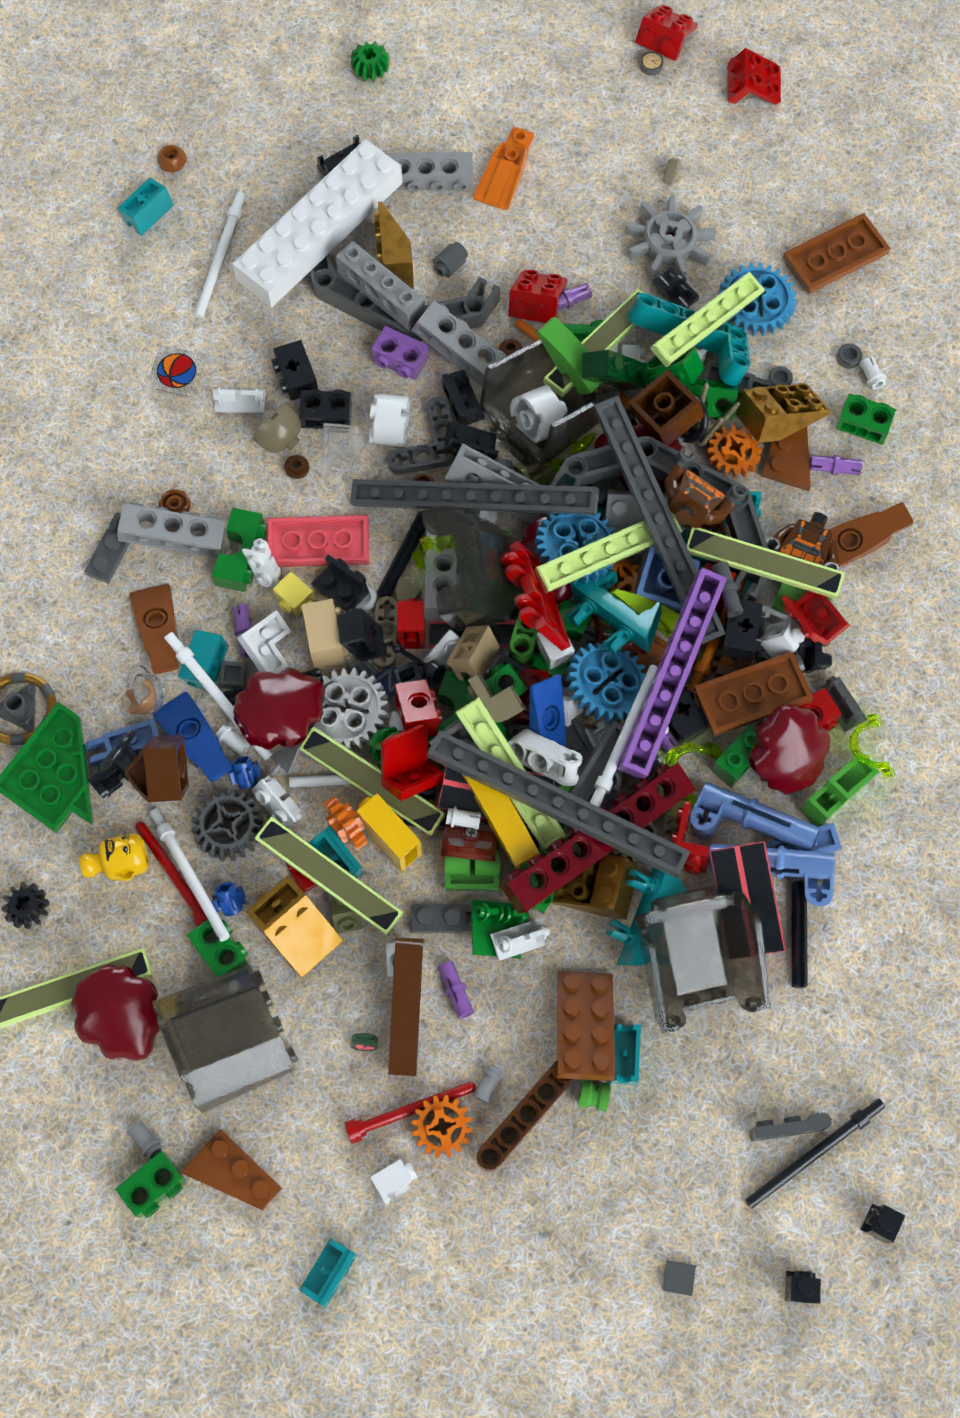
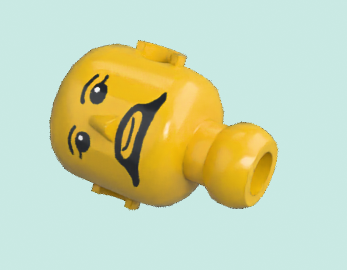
[79,833,149,881]

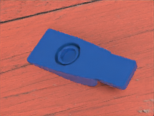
[529,674,566,784]
[153,692,233,782]

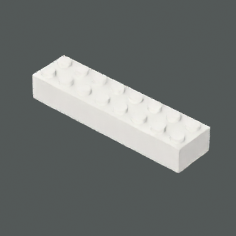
[232,139,402,308]

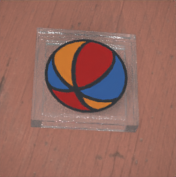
[146,345,208,401]

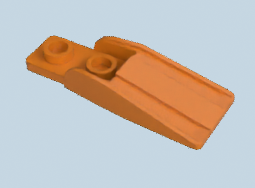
[473,127,534,210]

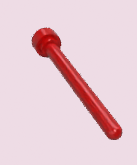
[136,821,208,927]
[344,1082,476,1144]

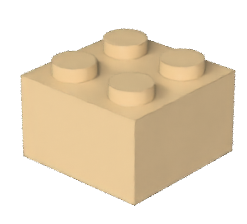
[301,599,349,670]

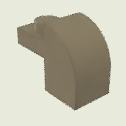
[467,673,526,722]

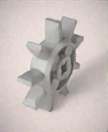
[625,195,716,278]

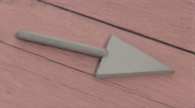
[249,743,302,799]

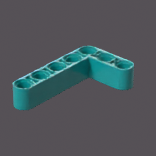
[627,293,751,386]

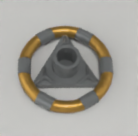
[0,672,57,745]

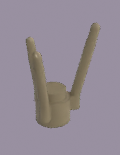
[695,383,740,447]

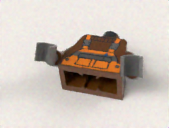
[664,447,748,529]
[766,512,839,570]

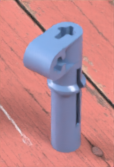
[690,782,821,851]
[708,844,835,906]

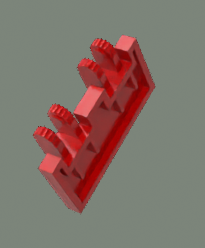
[501,541,571,651]

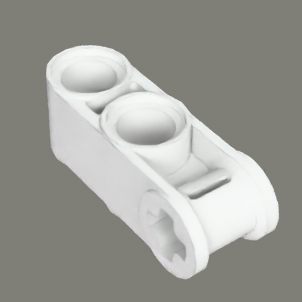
[508,729,583,786]

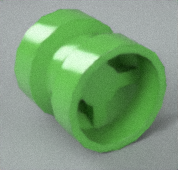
[578,1079,611,1112]

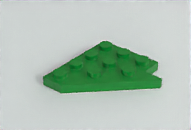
[0,702,94,834]

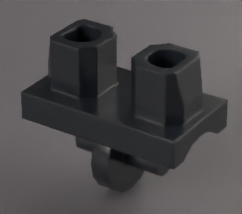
[652,267,700,308]
[795,637,832,674]

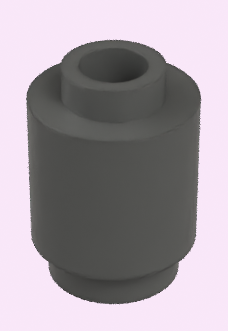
[433,242,468,278]

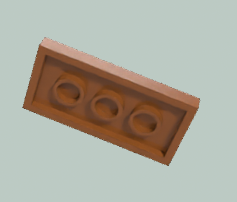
[783,213,891,294]
[693,651,814,737]
[557,971,615,1081]

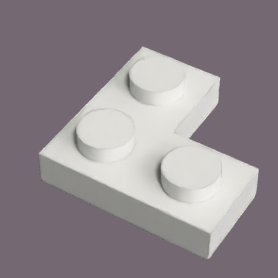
[237,610,291,674]

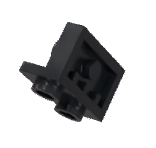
[444,421,499,460]
[311,555,370,612]

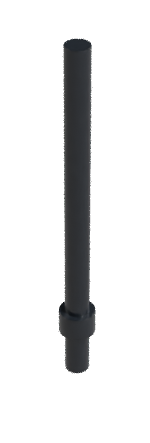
[745,1098,886,1209]

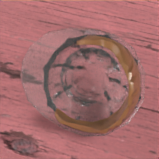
[126,665,166,716]

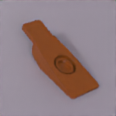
[829,502,913,567]
[130,584,179,675]

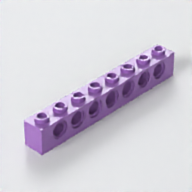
[617,567,727,780]

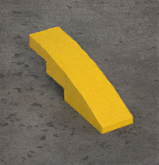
[462,774,539,868]

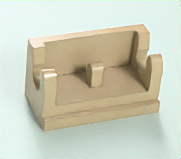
[447,625,500,681]

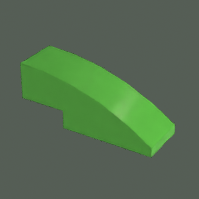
[536,317,603,394]
[800,753,879,827]

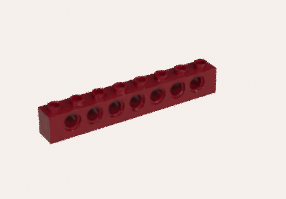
[500,763,696,914]

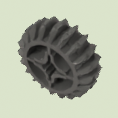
[191,789,265,861]

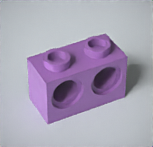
[371,326,429,380]

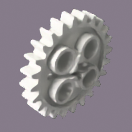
[309,668,390,751]

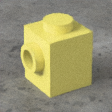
[273,572,315,617]

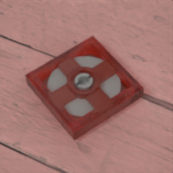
[441,812,498,862]

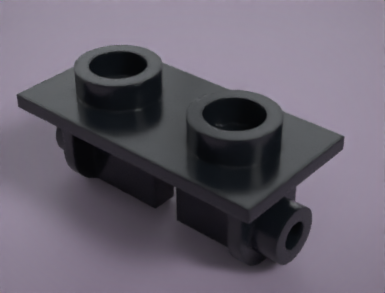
[88,746,134,799]

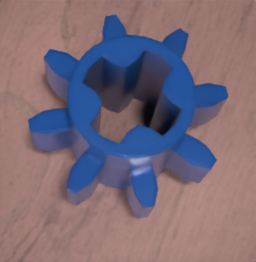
[228,756,262,789]
[211,882,246,916]

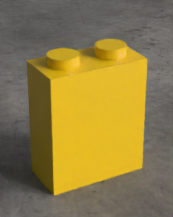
[357,793,422,872]

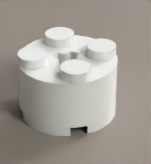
[510,385,567,444]
[369,394,410,447]

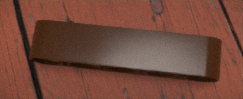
[388,937,424,1076]
[477,1060,575,1172]

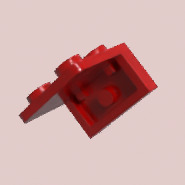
[635,5,698,61]
[727,48,781,105]
[508,269,568,323]
[781,591,851,645]
[381,724,444,801]
[671,801,709,875]

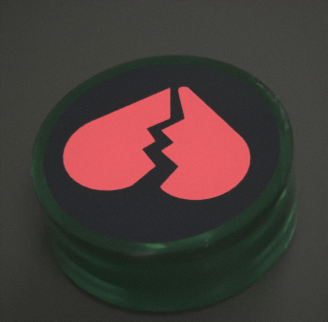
[350,1033,379,1051]

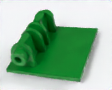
[471,900,529,959]

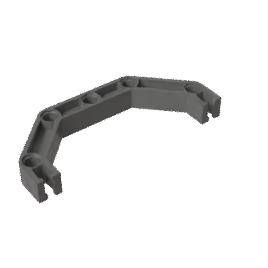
[308,253,500,341]
[551,436,768,602]

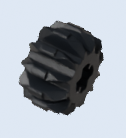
[1,882,50,929]

